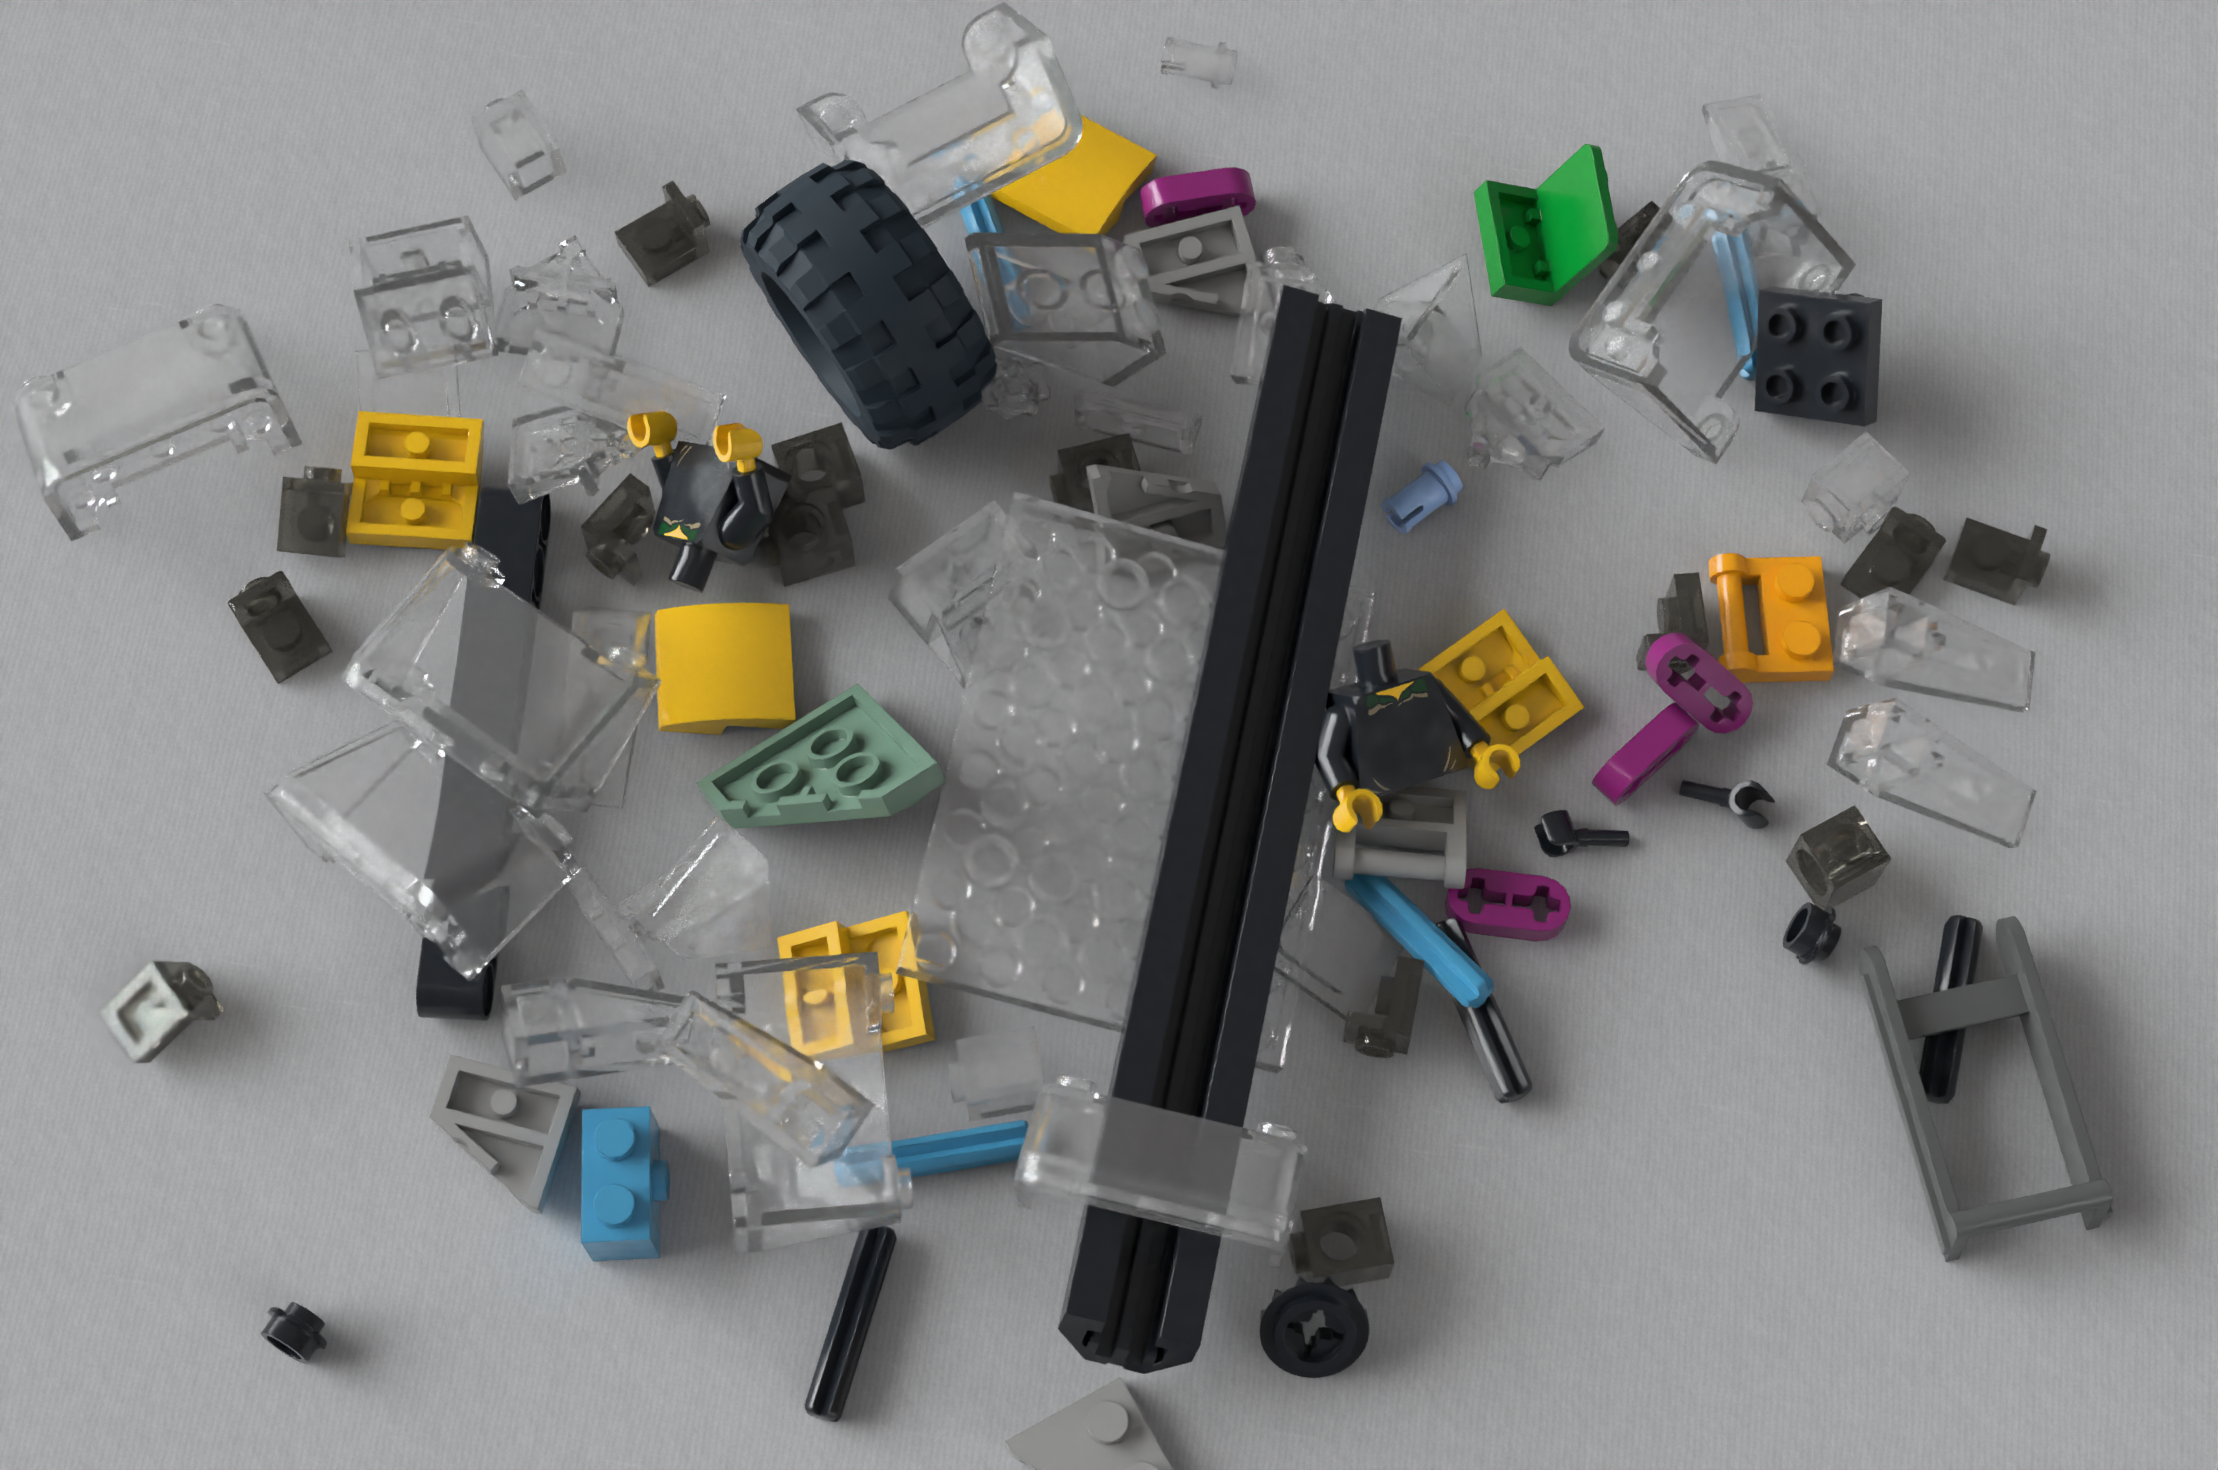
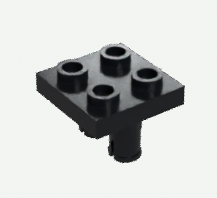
[1755,286,1882,427]

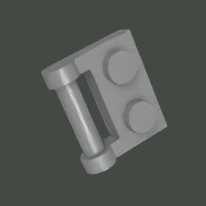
[1332,786,1467,890]

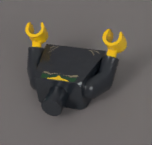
[627,411,792,593]
[1315,640,1520,832]

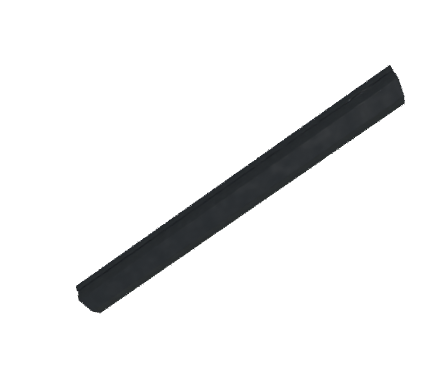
[1058,285,1402,1374]

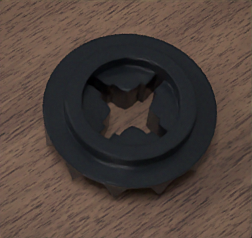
[1260,1276,1370,1378]

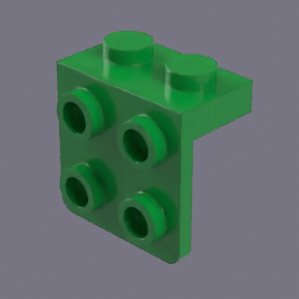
[1473,144,1618,306]

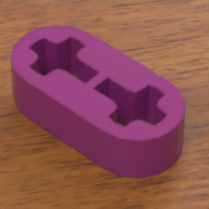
[1140,167,1256,228]
[1645,632,1753,734]
[1592,702,1699,806]
[1445,868,1571,942]

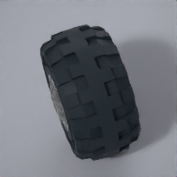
[740,159,997,450]

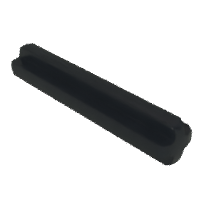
[1919,915,1983,1104]
[1435,918,1533,1104]
[804,1222,897,1422]

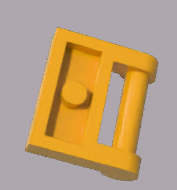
[1708,553,1834,683]

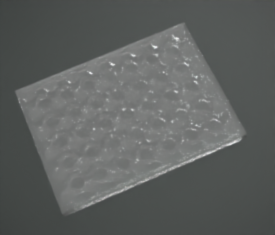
[895,492,1377,1074]

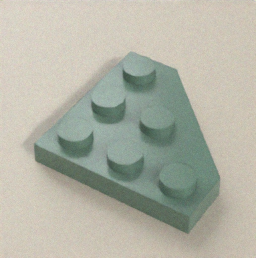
[696,683,946,829]

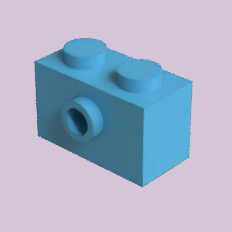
[581,1106,670,1261]

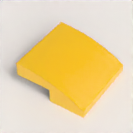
[989,102,1157,250]
[346,411,484,552]
[654,603,796,735]
[1417,608,1584,772]
[777,911,936,1064]

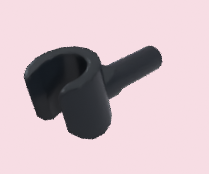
[1679,780,1775,829]
[1534,810,1629,857]

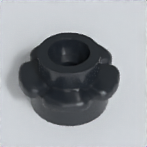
[1783,902,1842,965]
[261,1302,327,1363]

